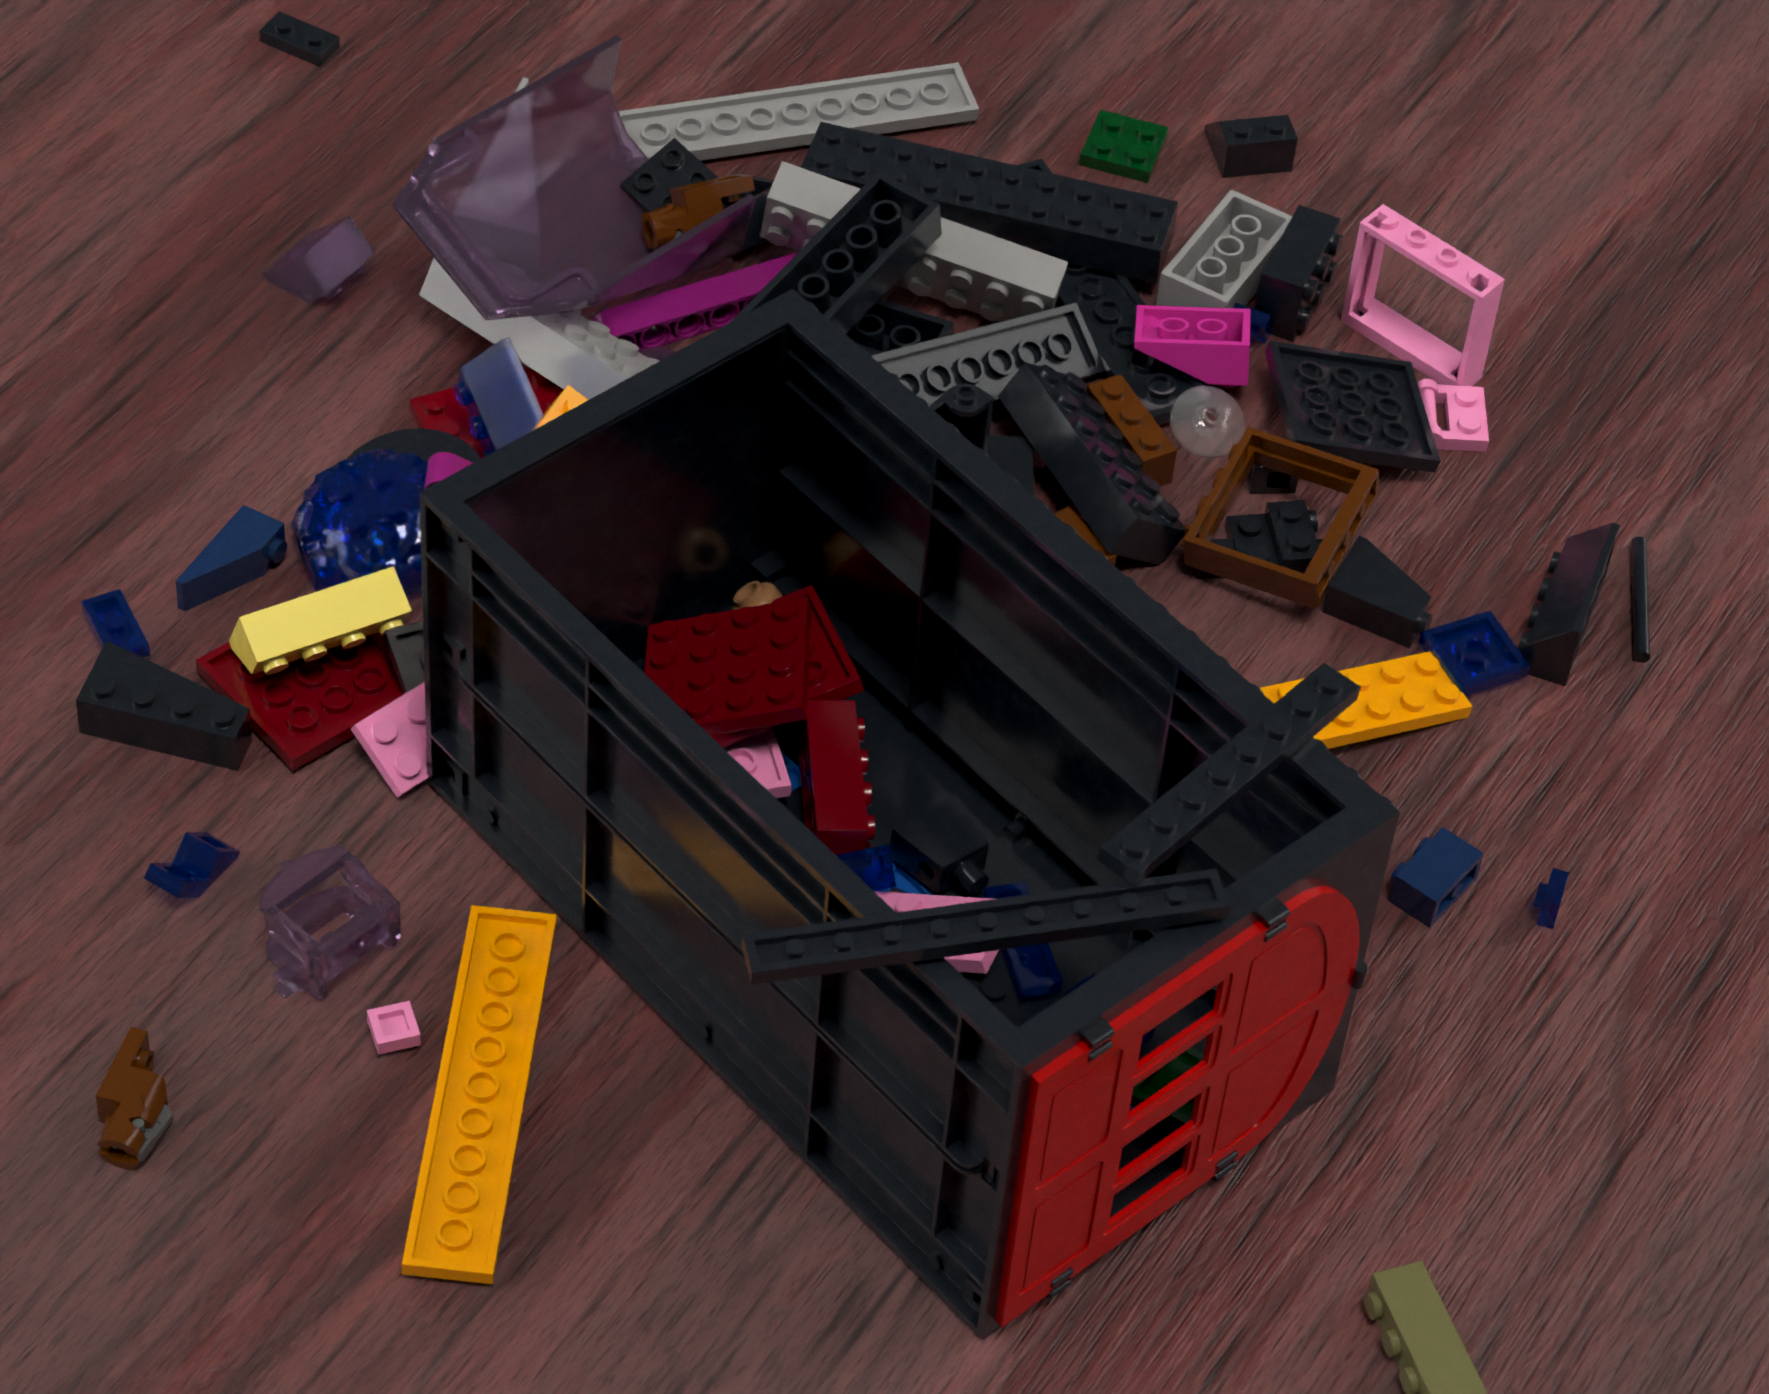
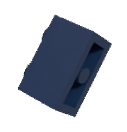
[1389,827,1484,928]

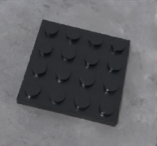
[1265,341,1441,473]

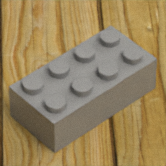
[1156,189,1292,309]

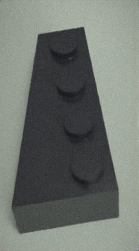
[76,641,252,771]

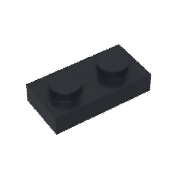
[259,11,340,67]

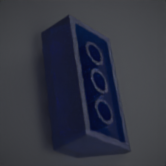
[454,337,543,457]

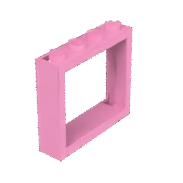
[1341,204,1505,386]

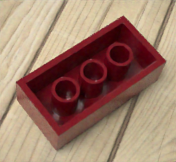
[798,700,875,879]

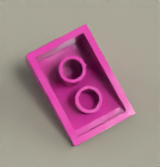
[1134,305,1251,388]

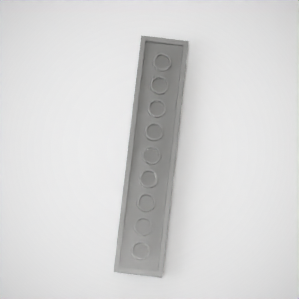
[611,62,979,171]

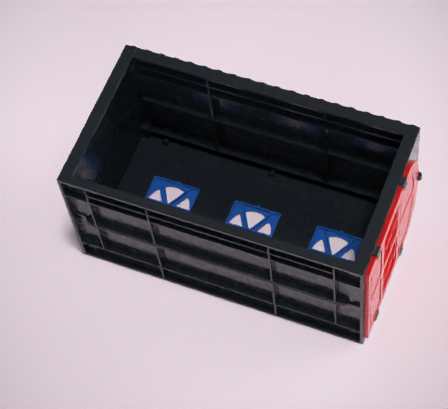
[419,289,1400,1340]

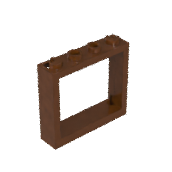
[1180,427,1379,609]

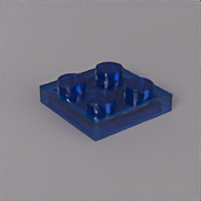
[1419,610,1530,696]

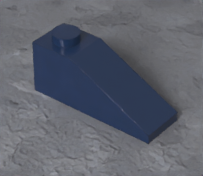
[176,505,287,611]

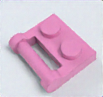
[1417,379,1489,452]

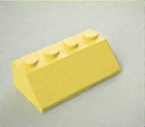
[229,566,412,675]

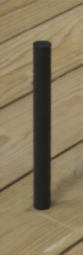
[1631,536,1650,663]

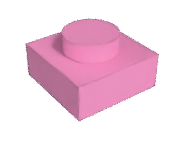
[367,1001,421,1055]

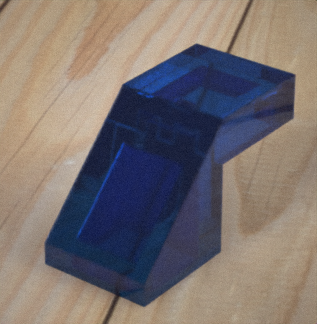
[144,832,240,898]

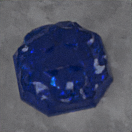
[291,448,428,596]

